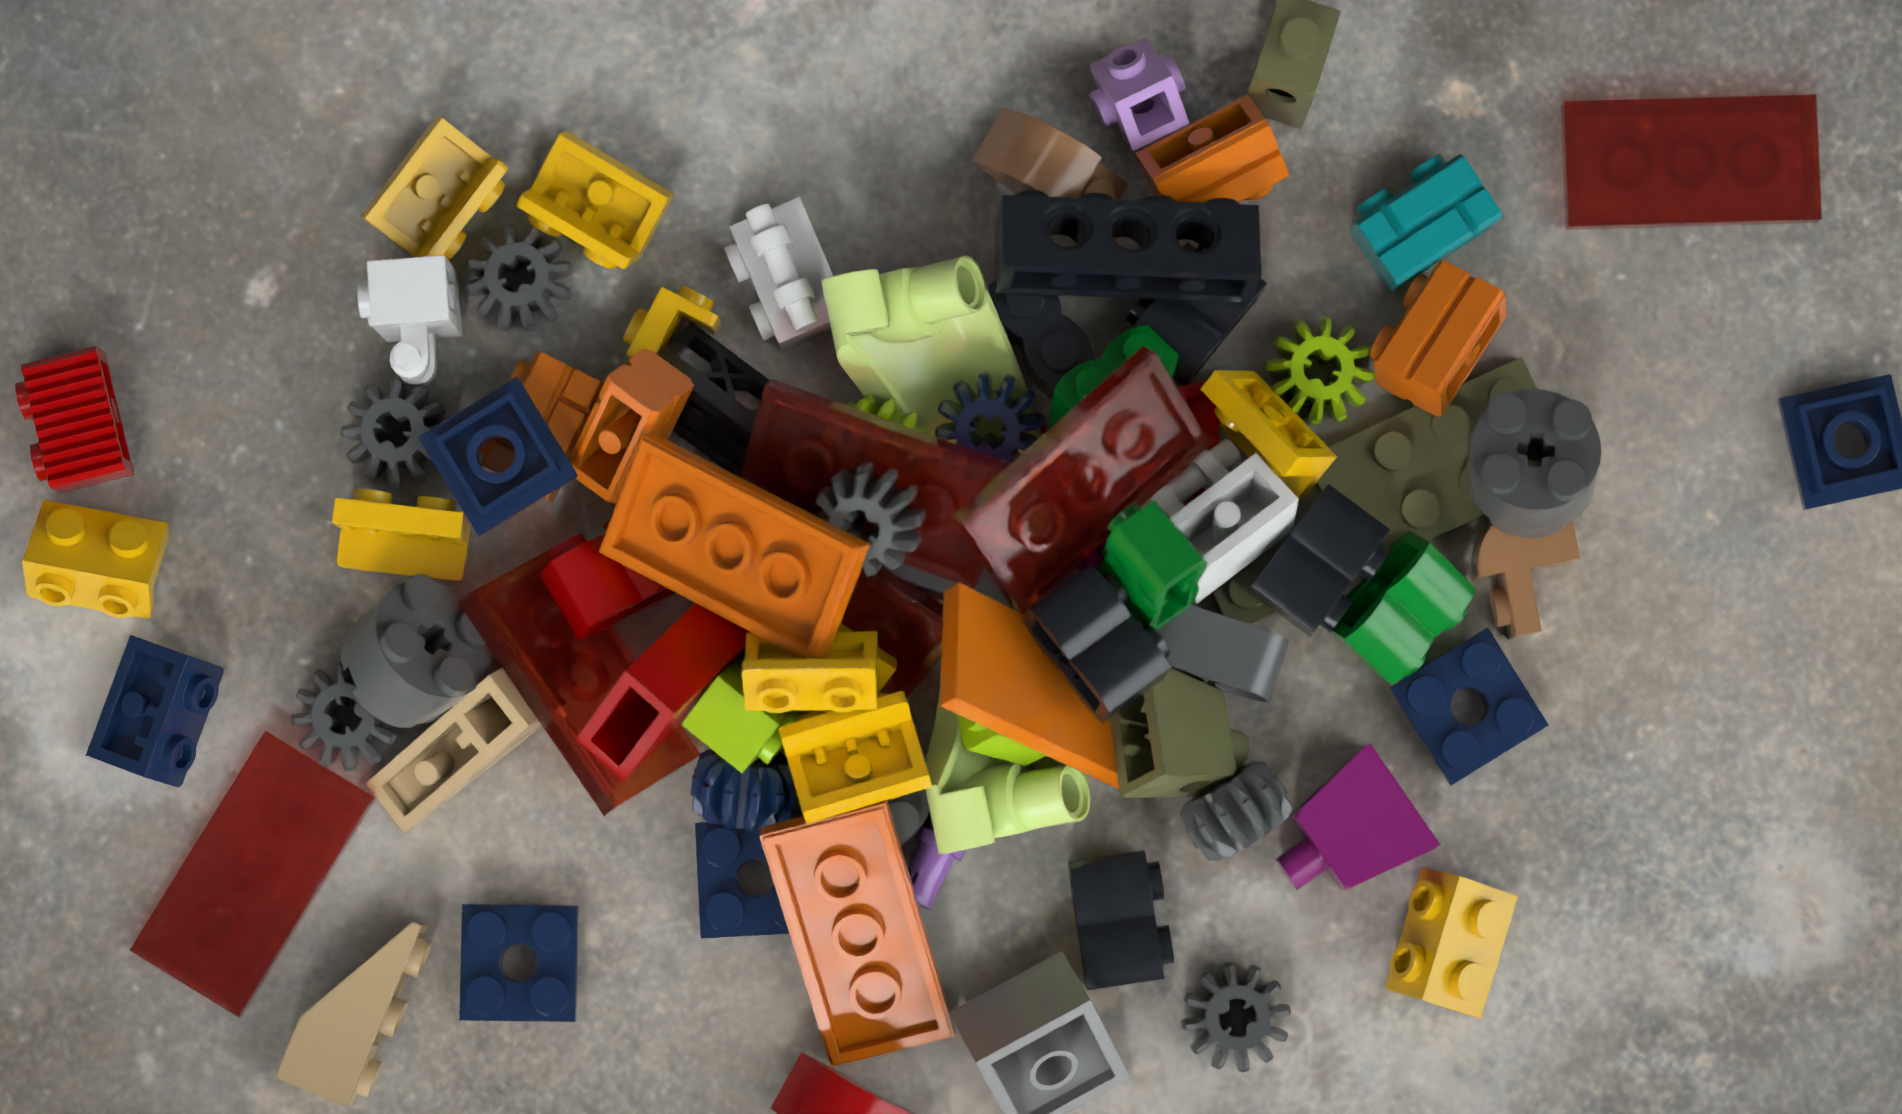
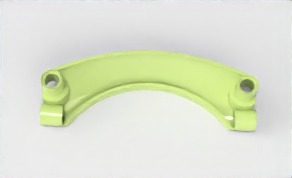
[821,255,1091,854]

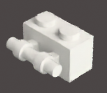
[724,197,833,351]
[357,255,463,387]
[1139,439,1298,605]

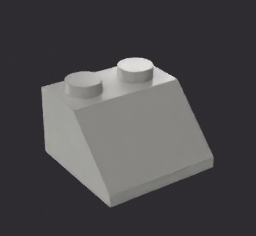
[949,951,1130,1114]

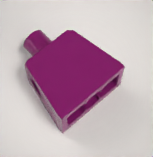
[1275,743,1440,890]

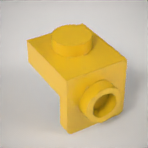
[623,285,721,359]

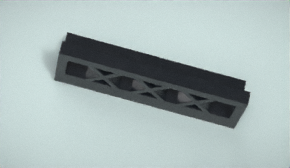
[658,322,863,516]

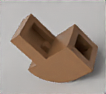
[971,107,1129,199]
[1470,520,1580,639]

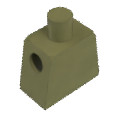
[1246,0,1341,129]
[1110,668,1249,798]

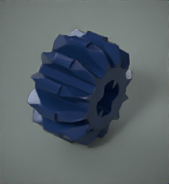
[935,371,1045,482]
[690,749,799,832]

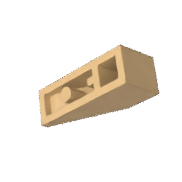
[366,656,564,834]

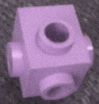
[1089,38,1190,151]

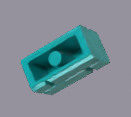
[1350,153,1503,293]

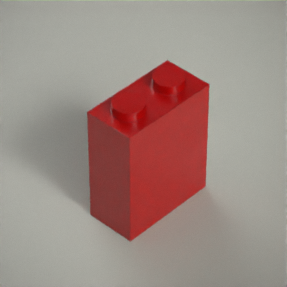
[576,603,752,782]

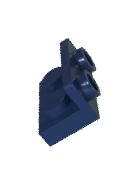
[86,635,224,787]

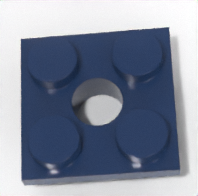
[1777,374,1902,511]
[418,377,578,537]
[1389,627,1549,786]
[695,817,799,939]
[459,904,579,1022]

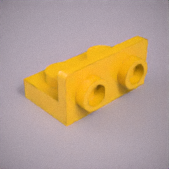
[1201,370,1337,501]

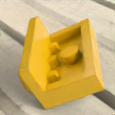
[360,116,508,261]
[516,130,675,269]
[332,489,471,582]
[22,500,170,619]
[742,631,878,713]
[779,691,932,824]
[1386,867,1518,1019]

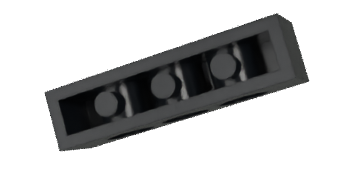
[994,190,1262,303]

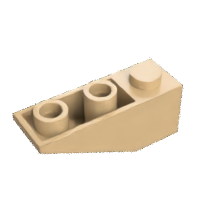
[275,922,432,1107]

